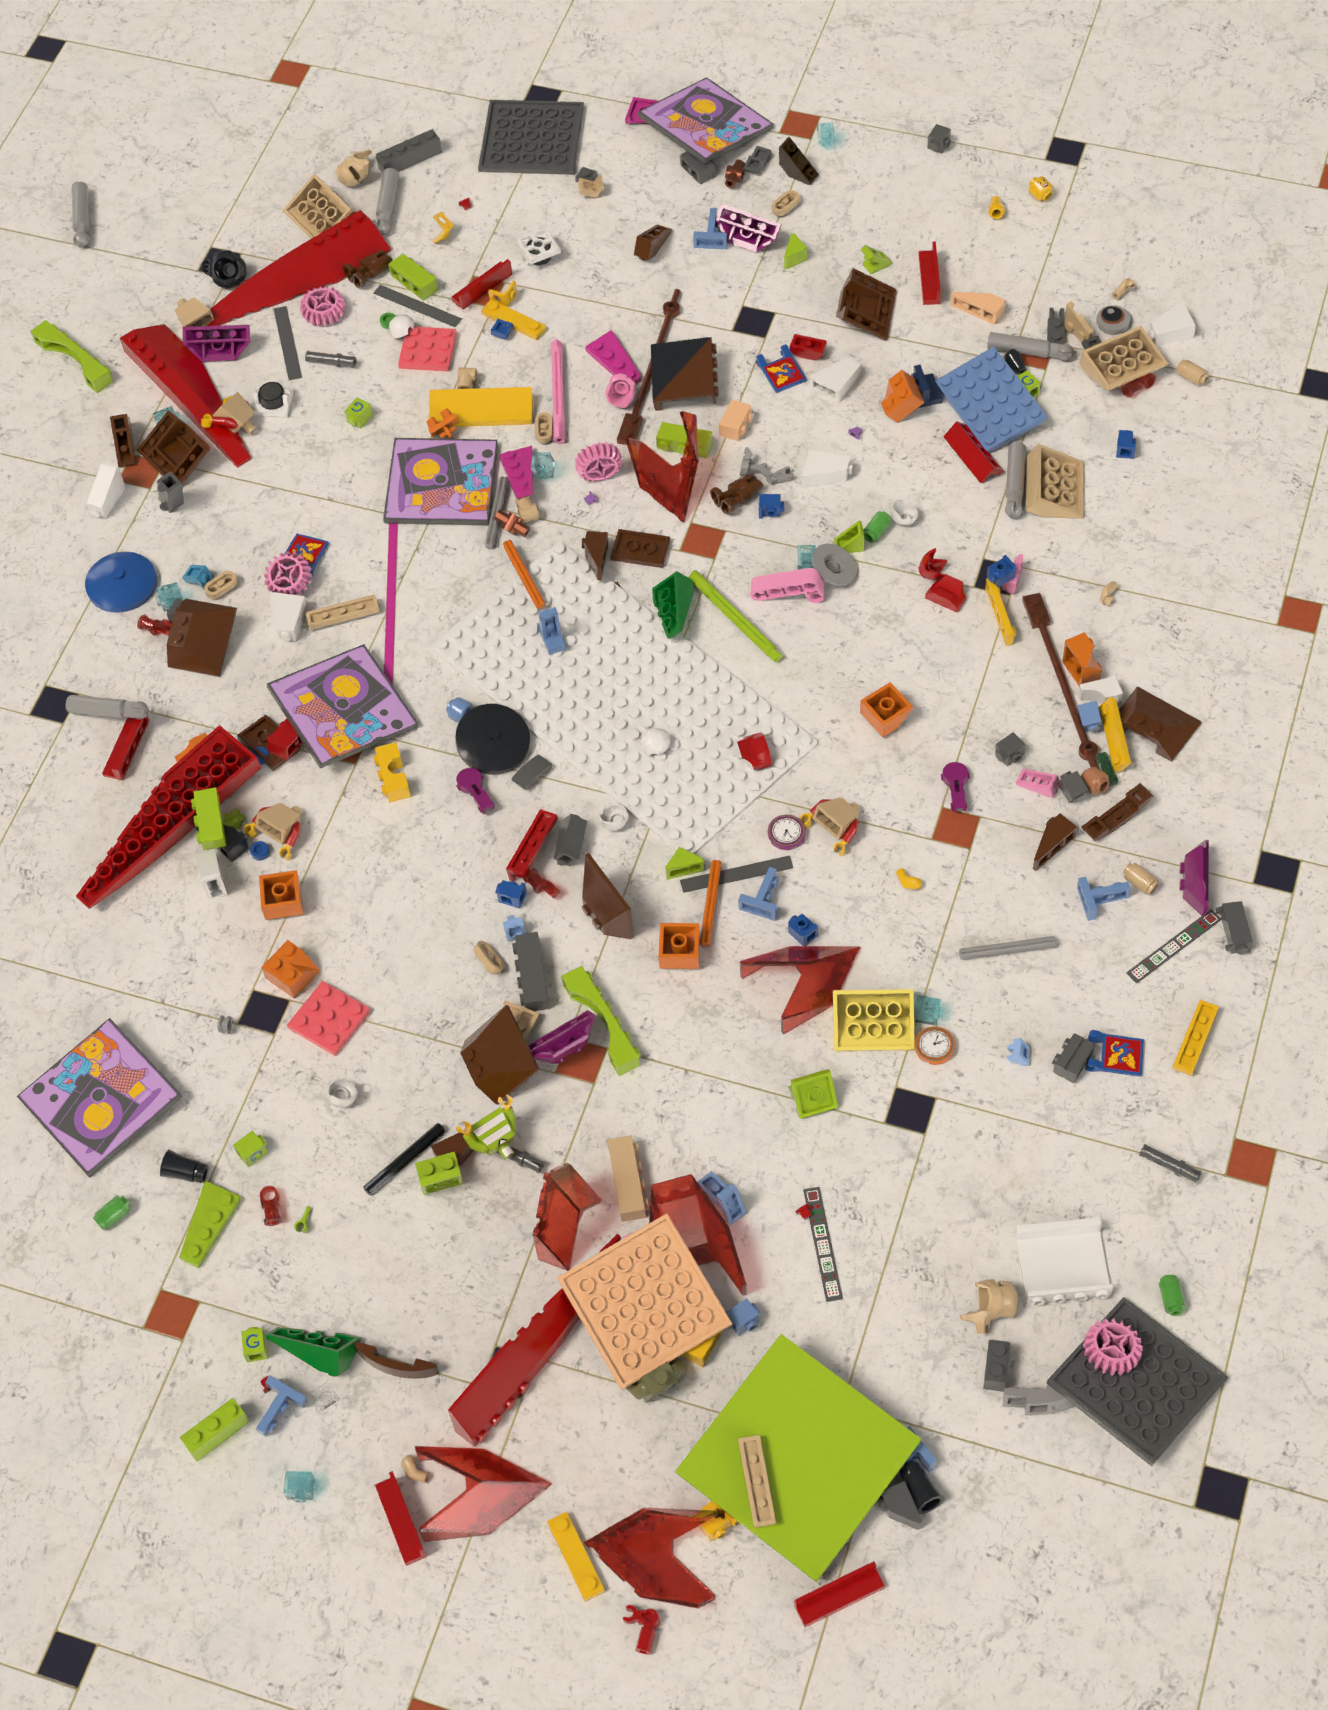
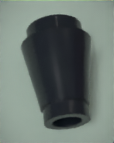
[1004,349,1027,375]

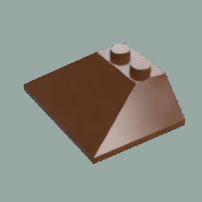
[836,268,896,341]
[137,410,210,485]
[166,598,237,677]
[1119,686,1202,762]
[582,853,634,939]
[460,1005,540,1105]

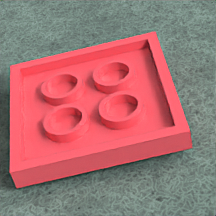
[398,327,457,372]
[287,981,370,1056]

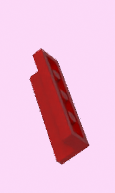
[918,241,941,305]
[452,259,512,310]
[944,421,1004,483]
[102,715,150,781]
[506,809,558,882]
[375,1471,426,1566]
[794,1561,885,1628]

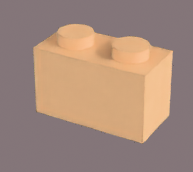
[719,400,753,441]

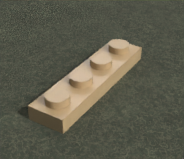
[305,594,380,630]
[738,1435,776,1529]

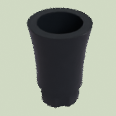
[160,1149,209,1183]
[899,1461,945,1514]

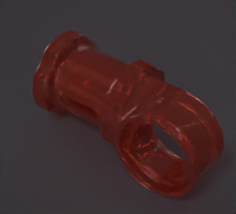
[1121,373,1156,398]
[137,614,172,636]
[523,868,561,899]
[260,1186,282,1226]

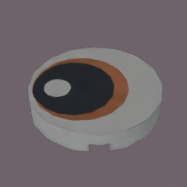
[1096,305,1131,335]

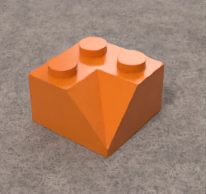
[881,370,924,423]
[1062,632,1102,688]
[860,682,913,737]
[259,870,304,920]
[659,923,700,969]
[261,940,320,998]

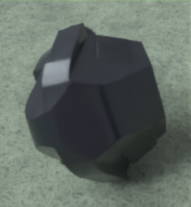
[201,250,247,289]

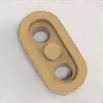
[772,190,799,216]
[535,412,553,443]
[204,571,238,599]
[474,941,505,974]

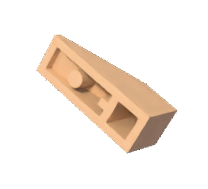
[951,292,1006,325]

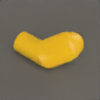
[896,868,922,890]

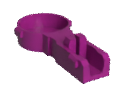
[941,762,970,812]
[456,768,495,814]

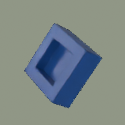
[490,319,513,339]

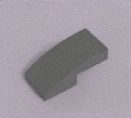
[743,146,772,175]
[511,754,552,790]

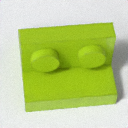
[788,1069,838,1119]
[415,1151,463,1195]

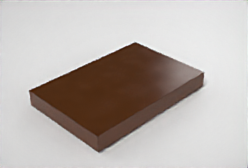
[610,529,671,568]
[237,714,301,771]

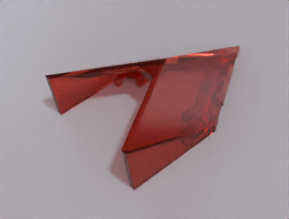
[625,411,699,523]
[740,946,860,1035]
[533,1163,601,1271]
[415,1446,552,1542]
[583,1507,718,1609]

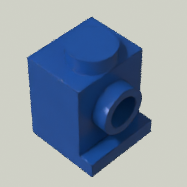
[1116,430,1136,459]
[759,494,784,519]
[987,555,1016,587]
[495,880,527,909]
[788,913,818,947]

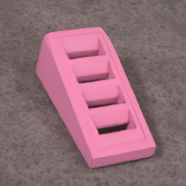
[1002,554,1023,594]
[1016,769,1059,798]

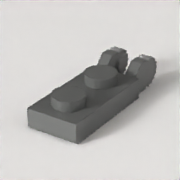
[1047,308,1065,344]

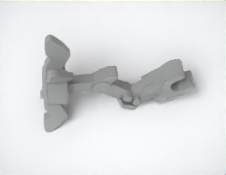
[739,447,794,485]

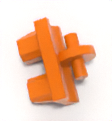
[426,408,459,439]

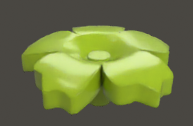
[223,809,246,829]

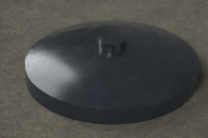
[455,703,530,775]

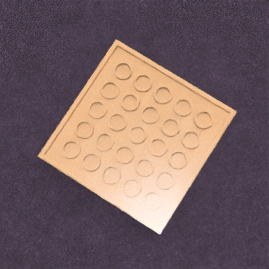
[557,1214,732,1391]

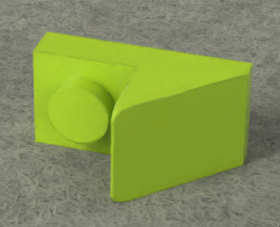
[861,245,893,274]

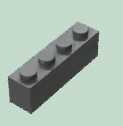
[376,129,442,174]
[512,932,550,1011]

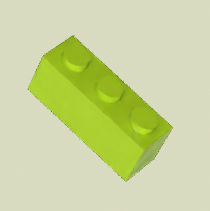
[388,254,438,301]
[656,422,713,458]
[191,788,226,850]
[179,1398,249,1462]

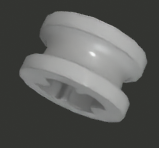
[217,1015,232,1034]

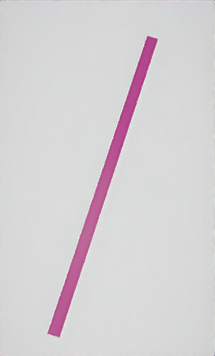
[384,523,398,686]

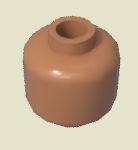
[1081,767,1109,795]

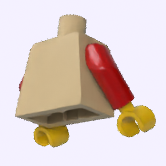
[201,392,256,434]
[800,797,860,856]
[244,803,302,861]

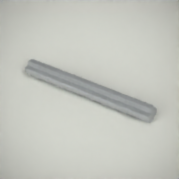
[485,476,509,549]
[959,936,1057,960]

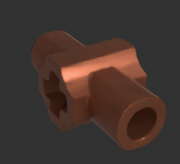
[725,160,745,188]
[494,510,530,537]

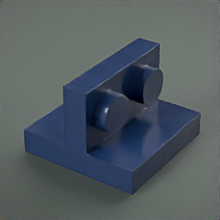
[911,364,943,408]

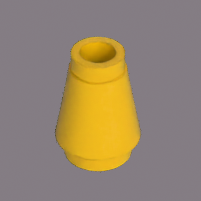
[988,196,1005,219]

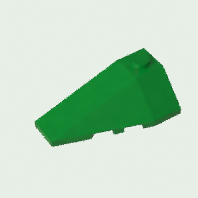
[652,571,693,639]
[266,1327,361,1377]

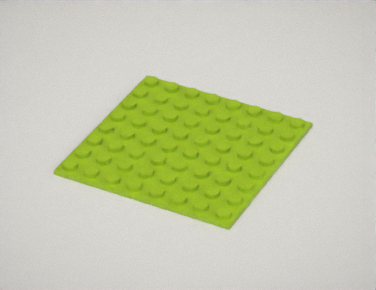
[675,1334,922,1583]

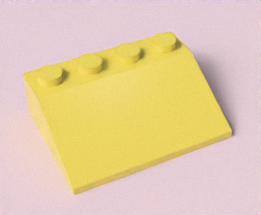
[833,989,915,1051]

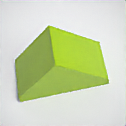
[784,233,807,269]
[834,520,864,553]
[665,847,704,880]

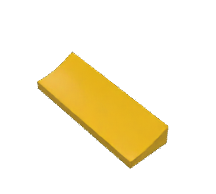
[429,387,533,427]

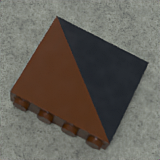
[651,337,719,411]

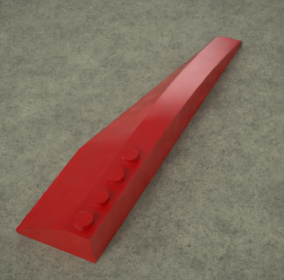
[208,210,391,326]
[120,324,251,468]
[76,725,261,909]
[448,1234,621,1447]

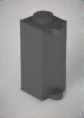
[157,471,184,513]
[553,814,587,867]
[1215,901,1253,954]

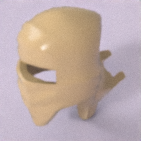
[336,149,372,187]
[960,1279,1018,1334]

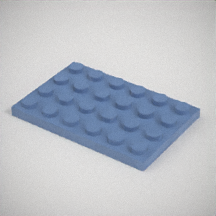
[935,346,1048,453]

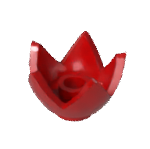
[918,548,948,580]

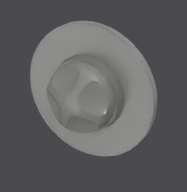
[812,543,857,586]

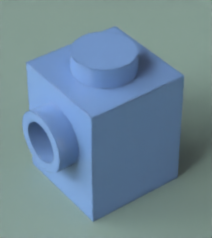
[1078,701,1103,732]
[726,1298,760,1336]

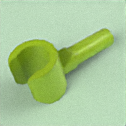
[294,1206,311,1233]

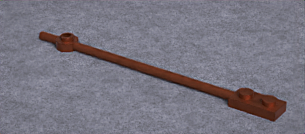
[617,289,681,446]
[1022,593,1099,769]

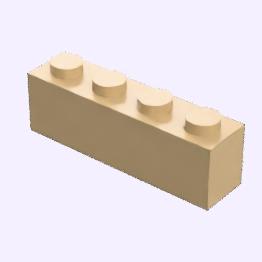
[607,1135,649,1222]

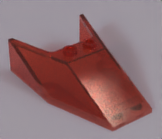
[649,1174,747,1296]

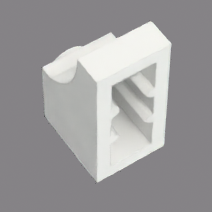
[1078,676,1123,705]

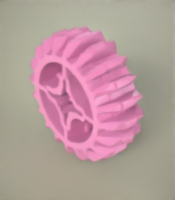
[300,286,345,327]
[575,442,622,482]
[263,552,312,595]
[1083,1318,1143,1376]

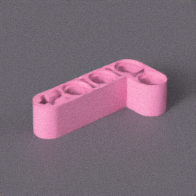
[750,568,824,603]

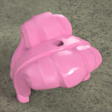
[605,373,635,408]

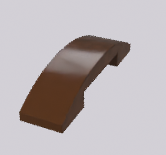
[1081,783,1153,841]
[355,1342,438,1379]

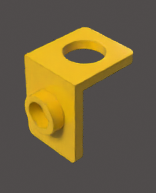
[432,212,454,243]
[488,281,517,307]

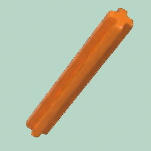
[503,540,545,609]
[700,860,722,947]

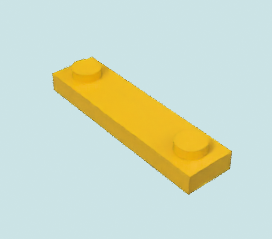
[481,299,546,340]
[985,578,1016,646]
[1099,697,1131,772]
[1172,1000,1219,1076]
[547,1511,605,1602]

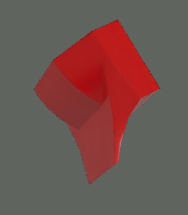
[789,334,827,360]
[925,574,966,613]
[737,732,772,770]

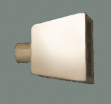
[175,298,215,327]

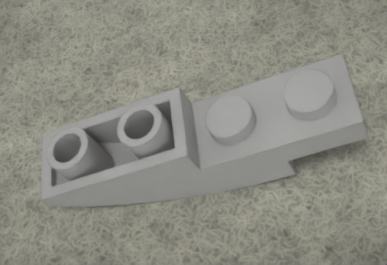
[1003,1384,1075,1415]

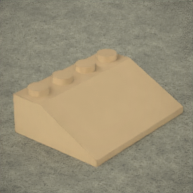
[283,174,356,239]
[1079,326,1168,391]
[1026,444,1083,519]

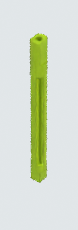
[689,570,784,662]

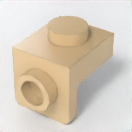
[577,175,604,198]

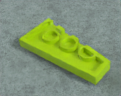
[179,1180,241,1268]

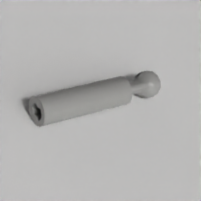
[374,168,399,235]
[72,181,89,248]
[987,332,1074,361]
[1005,442,1026,518]
[66,695,149,719]

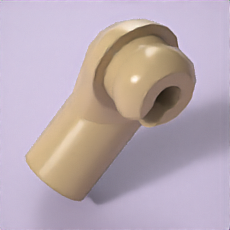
[1112,278,1135,300]
[1100,581,1118,606]
[401,1455,428,1483]

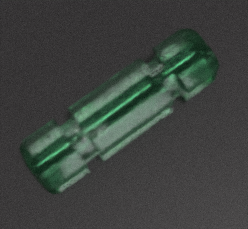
[1097,752,1118,786]

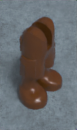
[342,250,393,288]
[710,473,764,515]

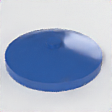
[85,552,157,613]

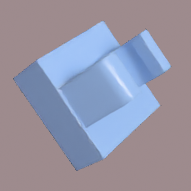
[503,915,526,941]
[1006,1038,1030,1066]

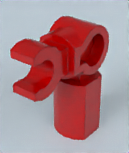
[623,1605,660,1655]

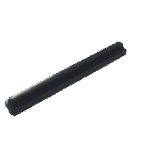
[363,1123,445,1195]

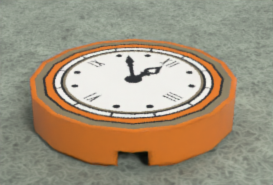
[915,1026,955,1065]

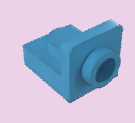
[182,565,215,590]

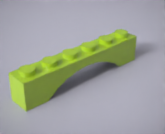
[30,320,113,393]
[561,966,641,1076]

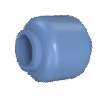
[446,697,474,723]

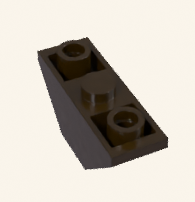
[779,136,819,185]

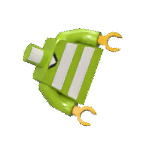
[456,1094,516,1160]

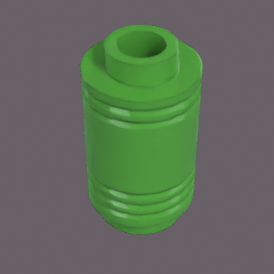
[863,511,891,543]
[93,1195,131,1230]
[1159,1275,1186,1316]

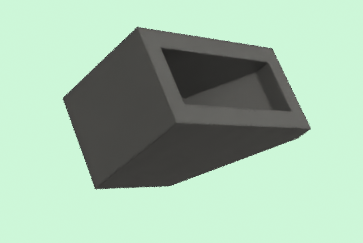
[878,1481,922,1530]

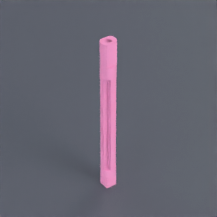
[551,339,565,444]

